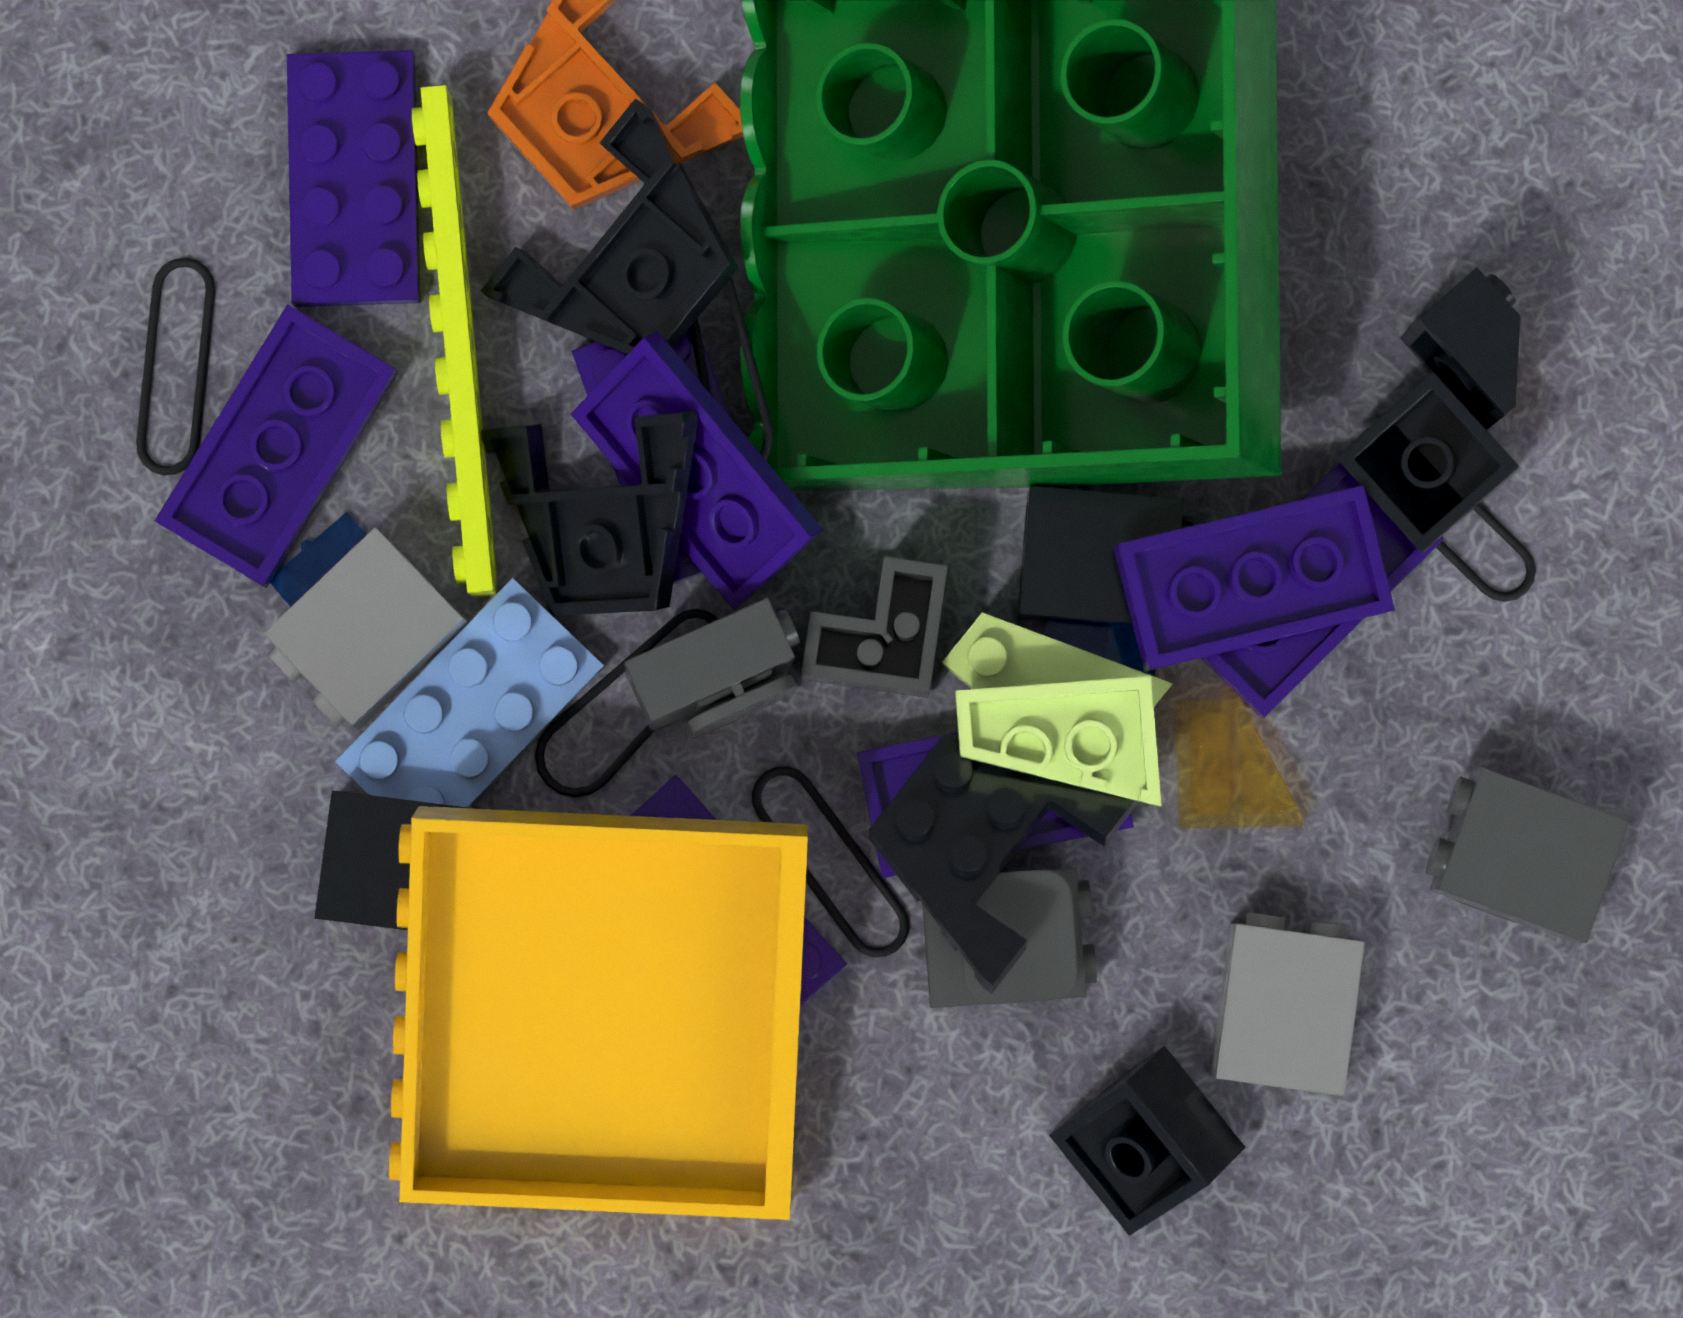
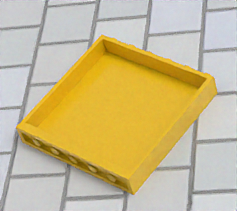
[389,806,808,1220]

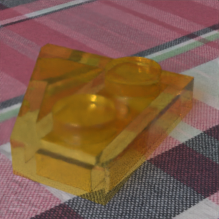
[1175,699,1303,829]

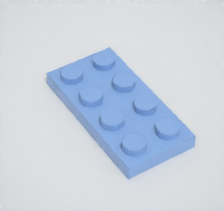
[335,578,605,808]

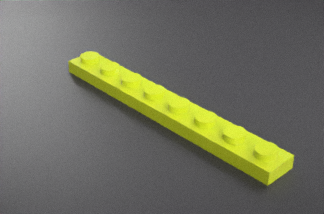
[412,85,498,598]

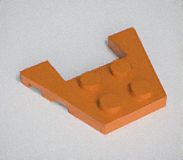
[487,0,744,210]

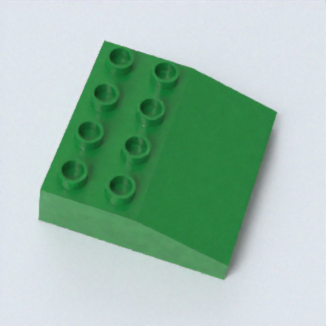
[740,0,1281,491]

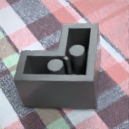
[801,556,948,698]

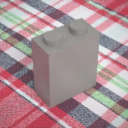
[263,527,469,729]
[1210,913,1365,1097]

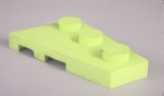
[941,612,1173,707]
[955,676,1162,807]

